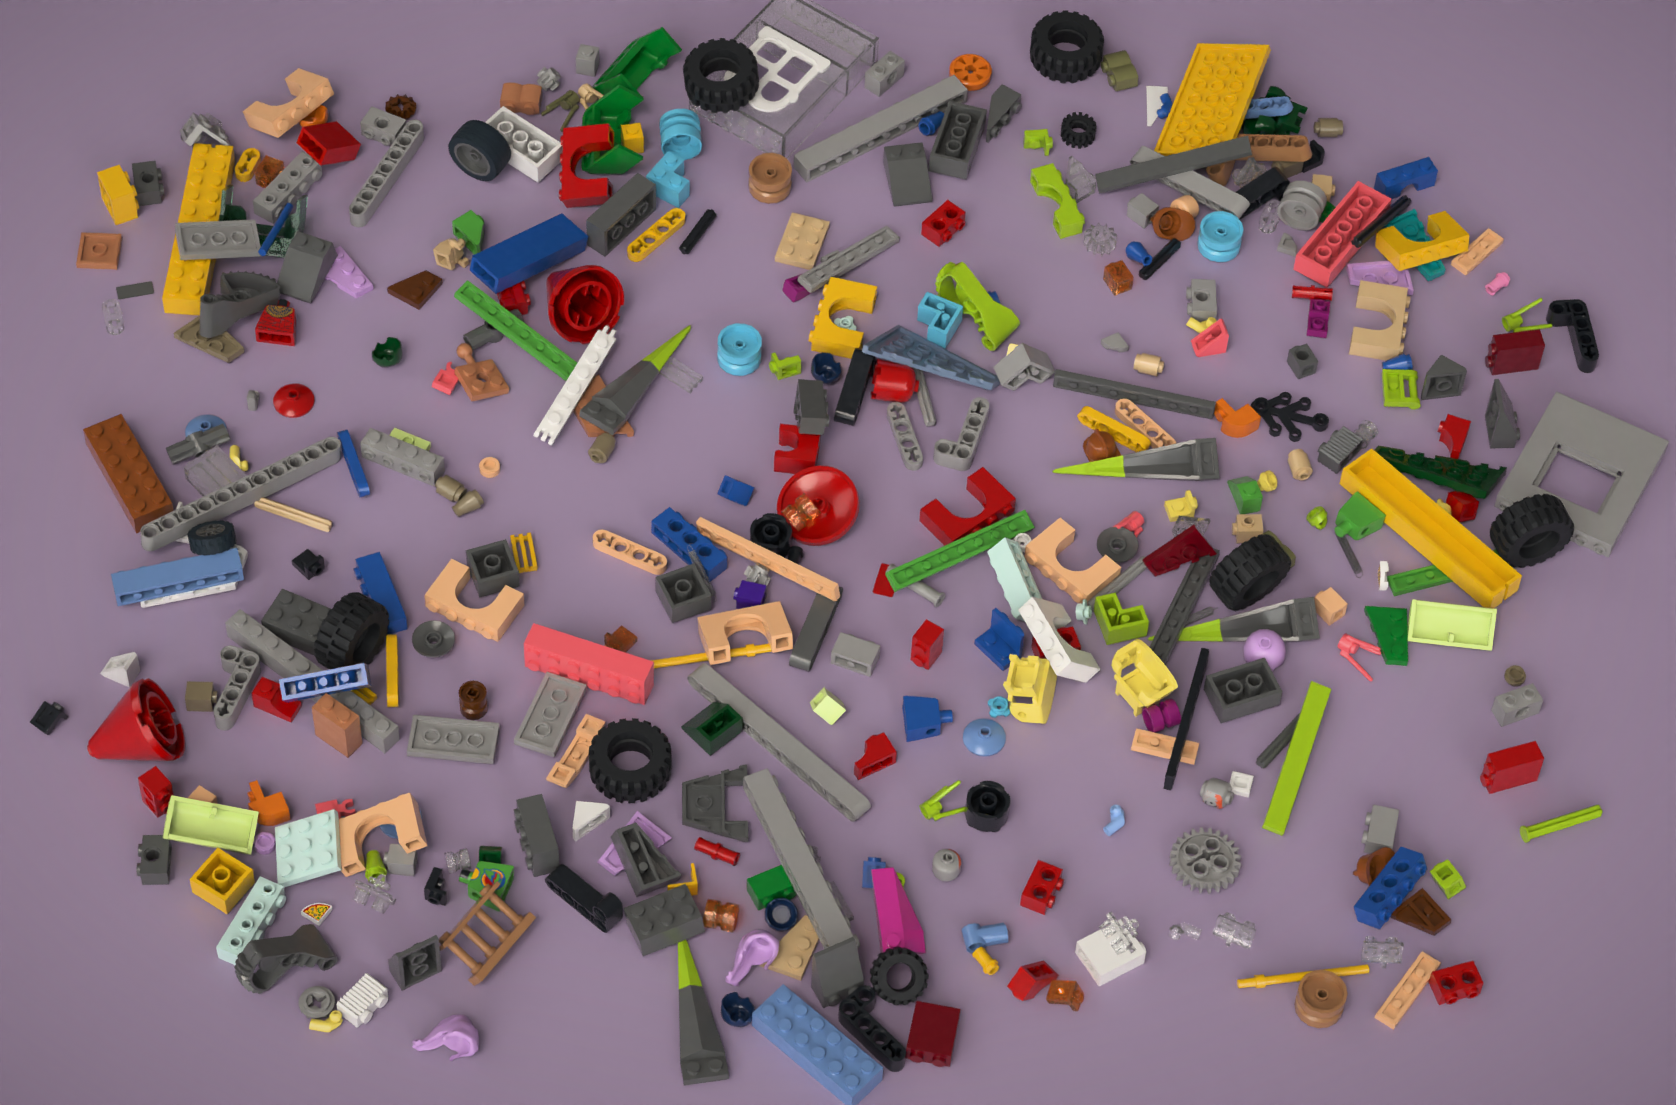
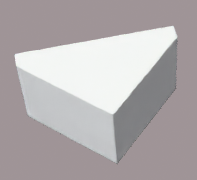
[100,652,140,687]
[572,801,610,842]

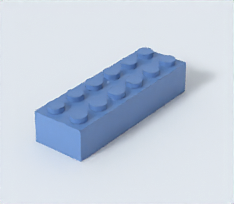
[752,984,883,1105]

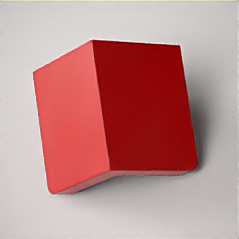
[1446,491,1479,522]

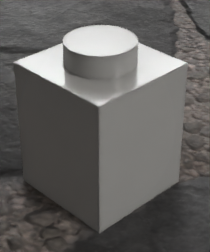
[576,44,600,77]
[1127,193,1159,229]
[383,844,418,876]

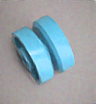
[1197,211,1244,262]
[717,323,762,376]

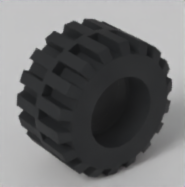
[870,947,929,1005]

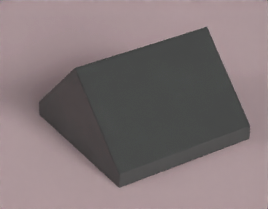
[1421,355,1467,400]

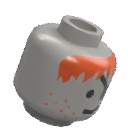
[1200,778,1234,809]
[932,849,961,881]

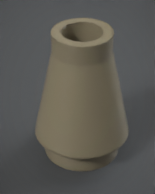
[452,489,484,517]

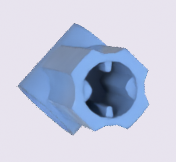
[961,923,1008,953]

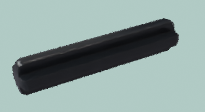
[679,209,717,255]
[1139,238,1181,280]

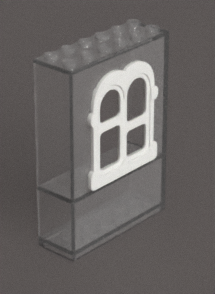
[689,0,879,159]

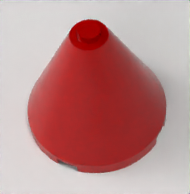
[546,265,624,344]
[87,678,185,761]

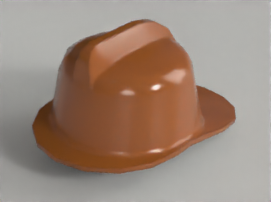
[1150,207,1195,241]
[1083,429,1121,462]
[1353,847,1395,886]

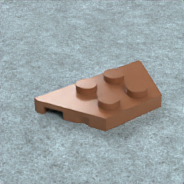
[573,375,634,437]

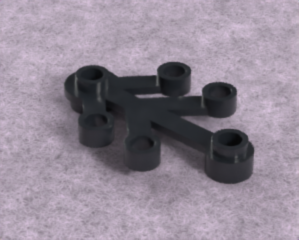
[1251,392,1329,442]

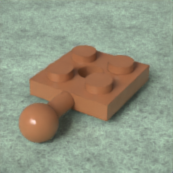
[454,343,509,402]

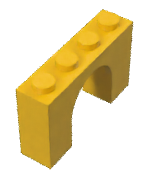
[1375,211,1469,271]
[808,277,877,359]

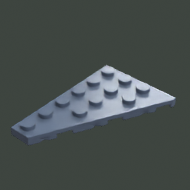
[862,325,1000,390]

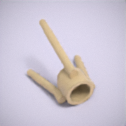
[578,83,604,110]

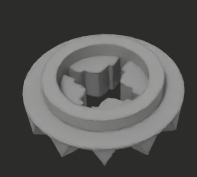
[299,986,335,1019]

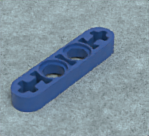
[337,430,370,498]

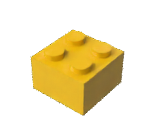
[97,164,139,225]
[190,847,255,914]

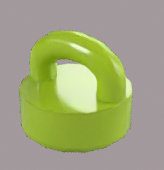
[1306,506,1327,530]

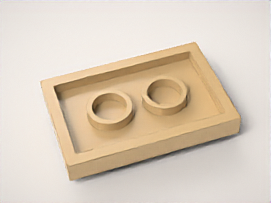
[775,212,830,270]

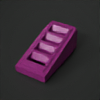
[782,274,823,302]

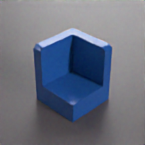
[717,475,755,506]

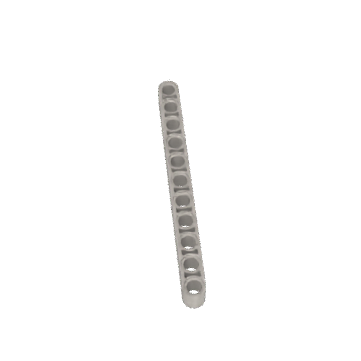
[140,437,341,551]
[687,663,871,822]

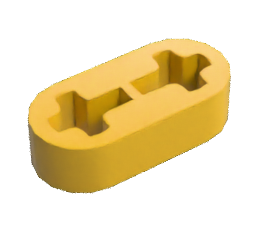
[235,148,261,182]

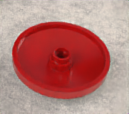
[777,466,860,546]

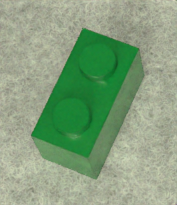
[747,865,797,911]

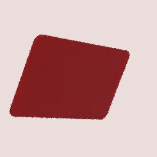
[872,563,894,597]

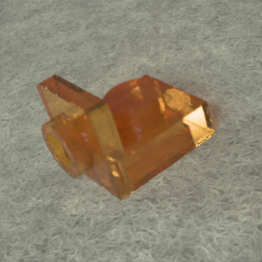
[604,625,637,653]
[1046,980,1084,1011]

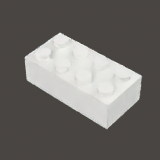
[485,106,563,183]

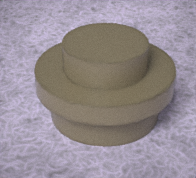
[1504,665,1526,686]

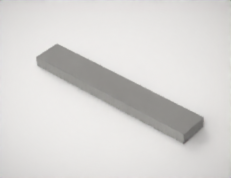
[798,226,900,293]

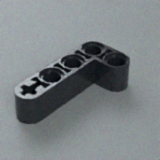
[1236,167,1290,220]
[1546,299,1599,373]
[834,348,877,426]
[545,864,623,933]
[838,985,906,1072]

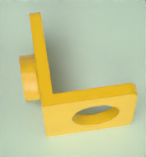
[667,863,698,896]

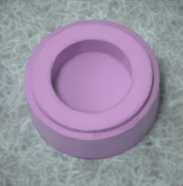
[253,832,276,855]

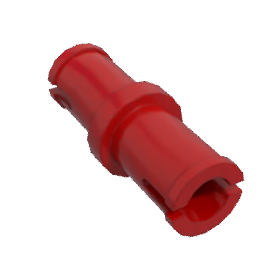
[1292,285,1333,301]
[694,837,740,866]

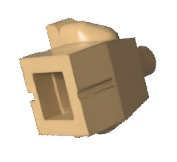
[433,238,469,270]

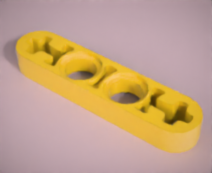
[627,208,685,262]
[1077,406,1151,452]
[386,634,399,707]

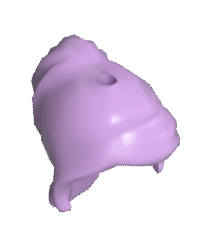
[725,929,780,986]
[412,1014,479,1061]

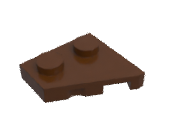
[387,270,443,310]
[1391,888,1451,936]

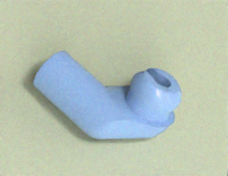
[1103,804,1125,836]

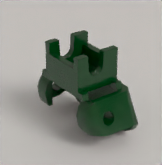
[1242,86,1308,135]

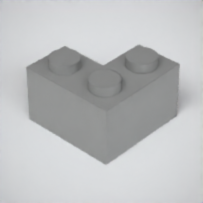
[993,343,1055,391]

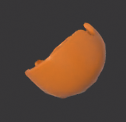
[299,105,329,127]

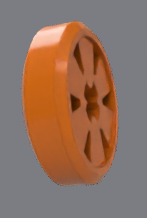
[949,54,992,91]

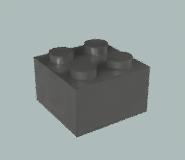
[466,539,520,598]
[655,563,711,623]

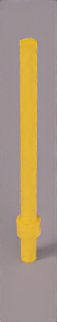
[650,644,772,668]
[1237,964,1369,989]

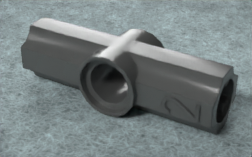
[463,309,524,350]
[166,424,231,465]

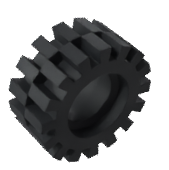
[1060,112,1097,149]

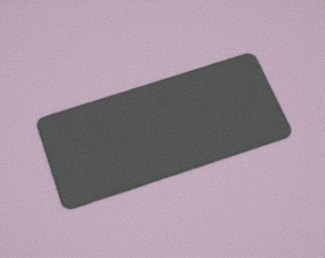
[116,281,154,300]

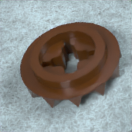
[385,94,416,119]

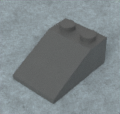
[883,142,932,207]
[277,231,338,304]
[1485,379,1520,449]
[388,935,442,991]
[811,937,864,1008]

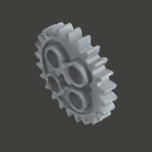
[1169,827,1241,894]

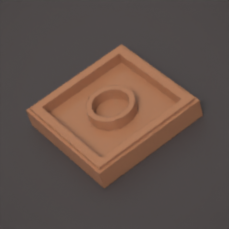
[76,232,122,270]

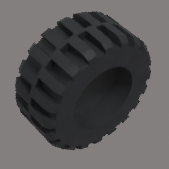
[1030,10,1104,83]
[683,38,759,113]
[1490,494,1574,568]
[1209,534,1291,611]
[314,592,389,669]
[589,718,672,804]

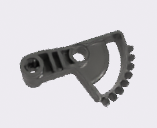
[200,271,280,338]
[234,924,338,994]

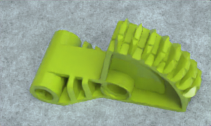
[935,262,1020,351]

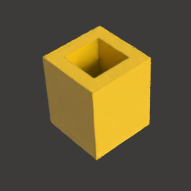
[621,123,644,153]

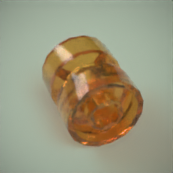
[781,492,821,532]
[703,898,739,933]

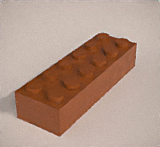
[83,414,174,534]

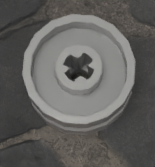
[1277,181,1327,230]

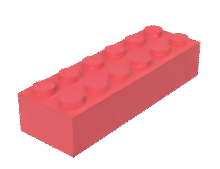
[1293,181,1392,288]
[524,623,654,705]

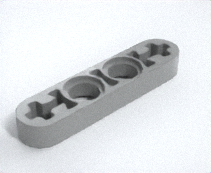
[887,402,923,471]

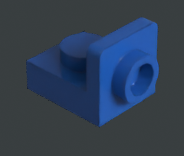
[862,857,886,889]

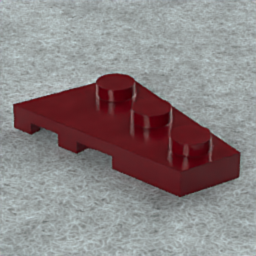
[1142,524,1217,577]

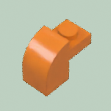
[1214,398,1261,438]
[247,780,290,826]

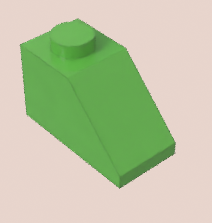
[452,210,484,255]
[1227,476,1263,514]

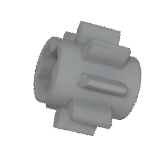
[537,67,561,91]
[744,563,771,586]

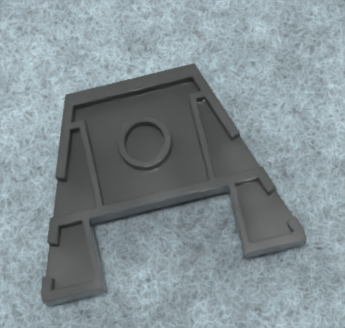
[682,765,748,842]

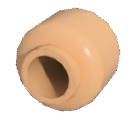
[1170,195,1199,218]

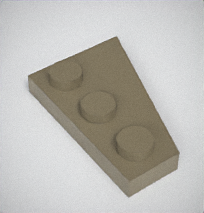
[174,316,244,363]

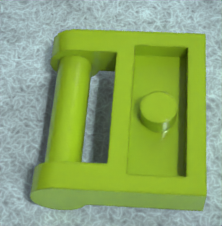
[1381,369,1421,410]

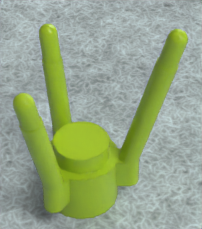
[1502,298,1553,332]
[919,780,965,821]

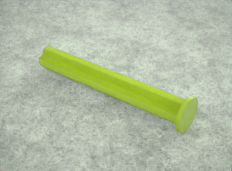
[1520,805,1603,843]

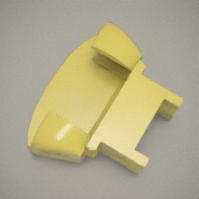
[1111,639,1178,717]
[1003,654,1057,724]

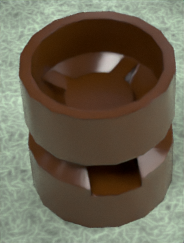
[459,680,488,720]

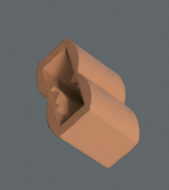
[500,83,543,115]

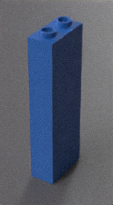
[470,213,588,294]

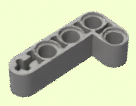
[933,397,989,471]
[213,645,261,731]

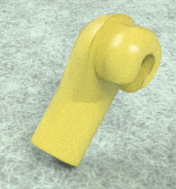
[1186,317,1217,333]
[229,445,249,473]
[309,1010,343,1033]

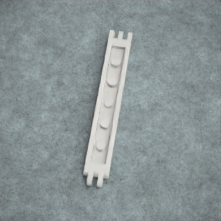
[533,325,617,446]

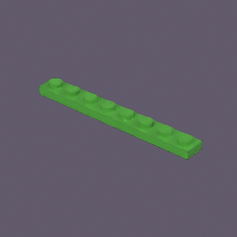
[454,280,595,381]
[885,510,1035,592]

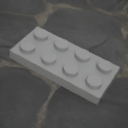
[175,220,261,260]
[514,672,587,757]
[407,715,500,764]

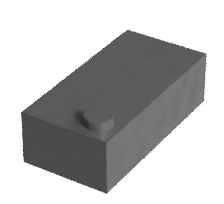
[928,101,987,180]
[586,173,656,257]

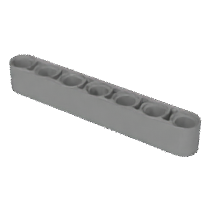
[349,120,424,228]
[1130,146,1250,219]

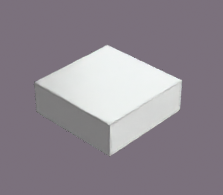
[1230,771,1254,798]

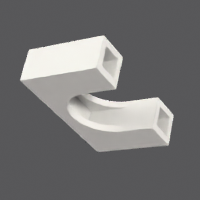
[1018,597,1100,683]

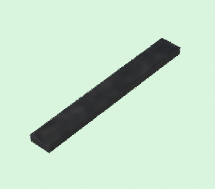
[1163,648,1209,791]

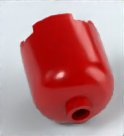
[870,359,919,403]

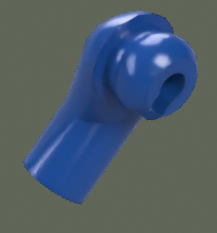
[1157,93,1173,119]

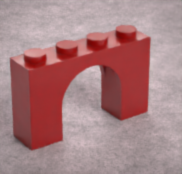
[559,123,614,208]
[919,467,1016,546]

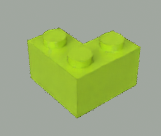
[1094,592,1149,645]

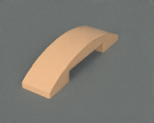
[546,714,605,788]

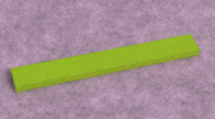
[1262,681,1331,836]

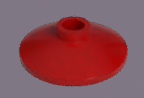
[273,384,315,418]

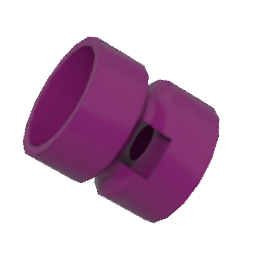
[1142,698,1181,733]

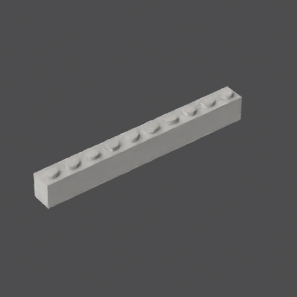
[794,75,968,183]
[225,609,400,754]
[743,768,860,950]

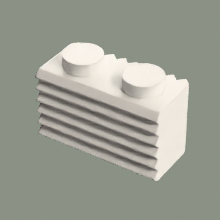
[337,973,388,1028]

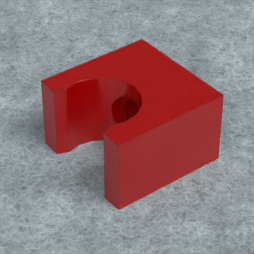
[774,423,821,474]

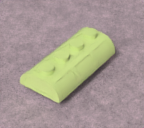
[1407,599,1497,651]
[163,795,259,855]

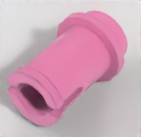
[1485,272,1510,296]

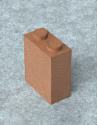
[312,693,363,758]

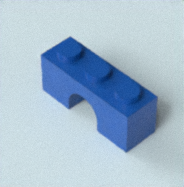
[1374,157,1438,199]

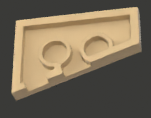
[760,915,819,981]

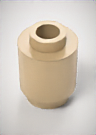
[1133,353,1164,377]
[1287,449,1313,481]

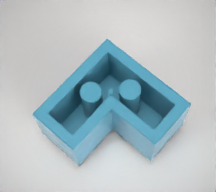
[646,151,690,208]
[917,292,963,349]

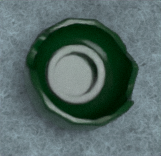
[372,337,402,367]

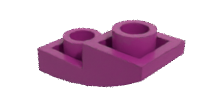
[1306,299,1330,338]

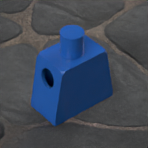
[902,696,953,742]

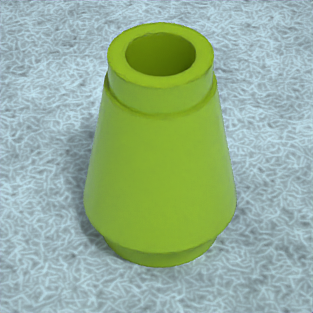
[365,850,387,884]

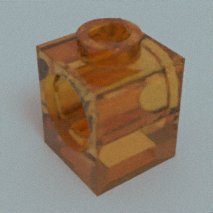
[255,155,284,188]
[1103,260,1134,296]

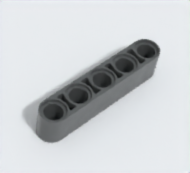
[789,587,843,672]

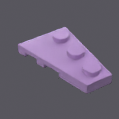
[325,246,373,299]
[1346,261,1414,295]
[597,811,672,876]

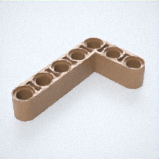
[1206,134,1312,186]

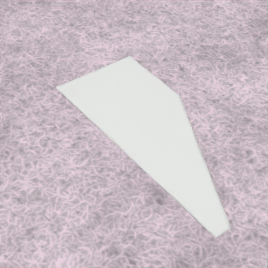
[1146,86,1168,126]

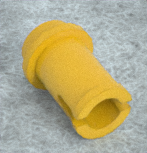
[972,947,999,975]

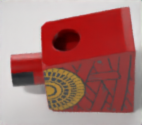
[255,299,296,346]

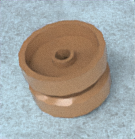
[748,153,792,204]
[1294,970,1348,1028]

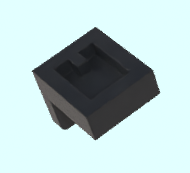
[1302,140,1325,173]
[292,549,325,580]
[30,701,68,735]
[424,867,447,906]

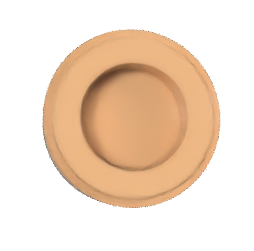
[479,457,500,478]

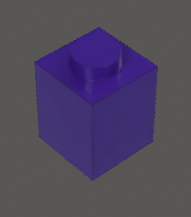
[733,580,766,609]

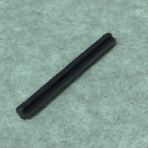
[1351,195,1411,248]

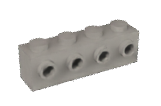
[253,151,322,224]
[360,428,445,487]

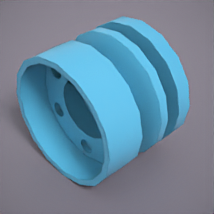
[659,109,702,160]

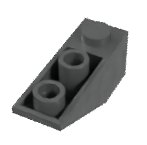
[986,84,1022,143]

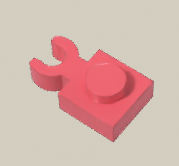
[432,362,459,395]
[315,799,356,818]

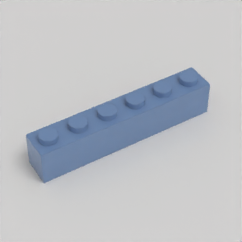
[111,548,244,606]

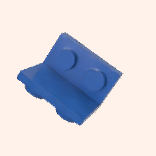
[974,608,1024,671]

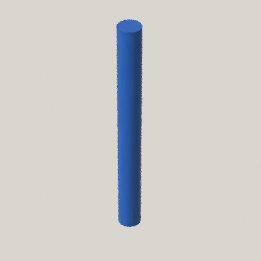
[258,203,293,256]

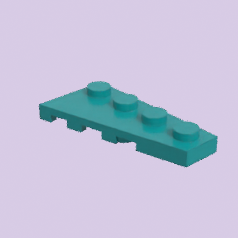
[1382,209,1446,282]

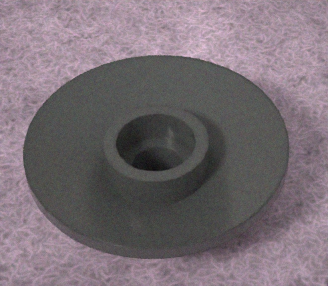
[1097,527,1139,562]
[412,620,455,658]

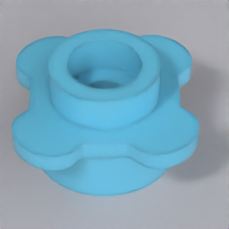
[988,696,1010,718]

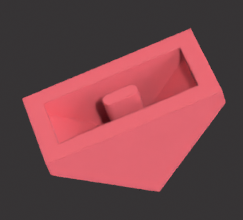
[1191,319,1229,357]

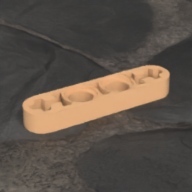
[1115,399,1176,449]
[593,530,667,575]

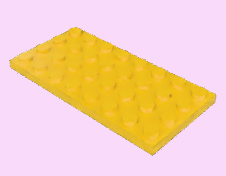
[1154,43,1271,156]

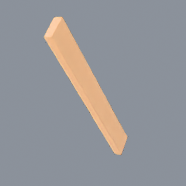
[696,517,840,601]

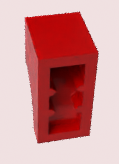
[1438,414,1471,459]
[252,677,302,723]
[854,732,897,780]
[1007,960,1059,1001]

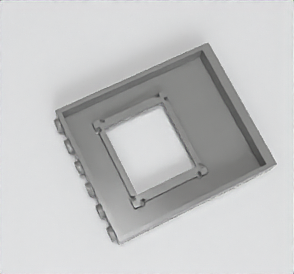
[1494,392,1669,558]

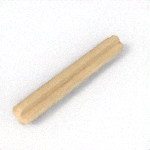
[254,497,333,532]

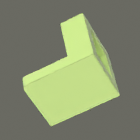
[810,687,846,725]

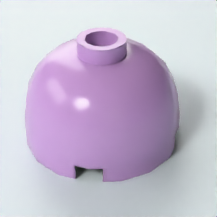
[1243,629,1286,671]

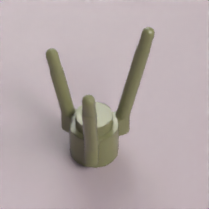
[541,90,580,132]

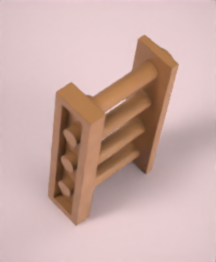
[439,881,536,986]

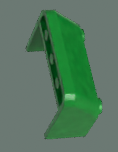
[592,27,682,95]
[581,84,644,174]

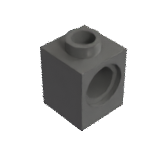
[1287,344,1318,379]

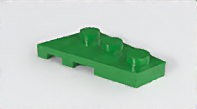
[1364,606,1408,666]

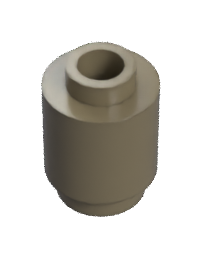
[1314,118,1343,137]
[588,433,616,463]
[435,475,467,503]

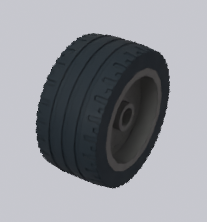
[448,120,511,181]

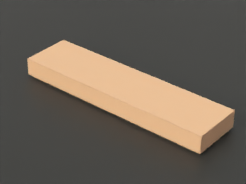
[1375,951,1441,1030]

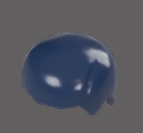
[811,352,842,384]
[764,898,798,932]
[721,992,755,1027]

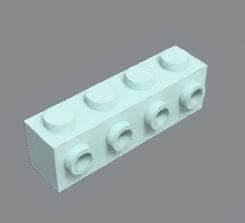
[987,537,1042,622]
[216,876,286,965]

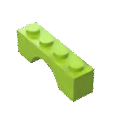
[1030,163,1085,239]

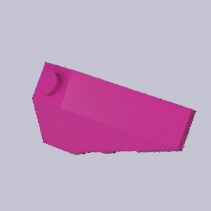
[871,867,926,954]

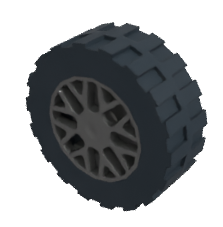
[187,520,237,555]

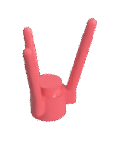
[1113,511,1144,538]
[1338,633,1381,681]

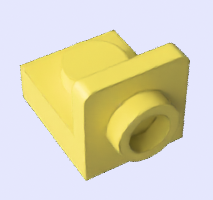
[1164,490,1198,522]

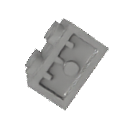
[180,112,230,146]

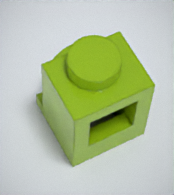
[1430,859,1466,899]

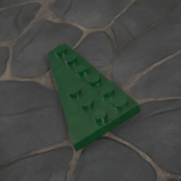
[1374,445,1507,499]

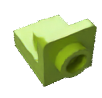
[1023,129,1053,156]
[769,352,801,380]

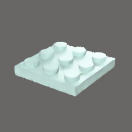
[275,809,342,887]

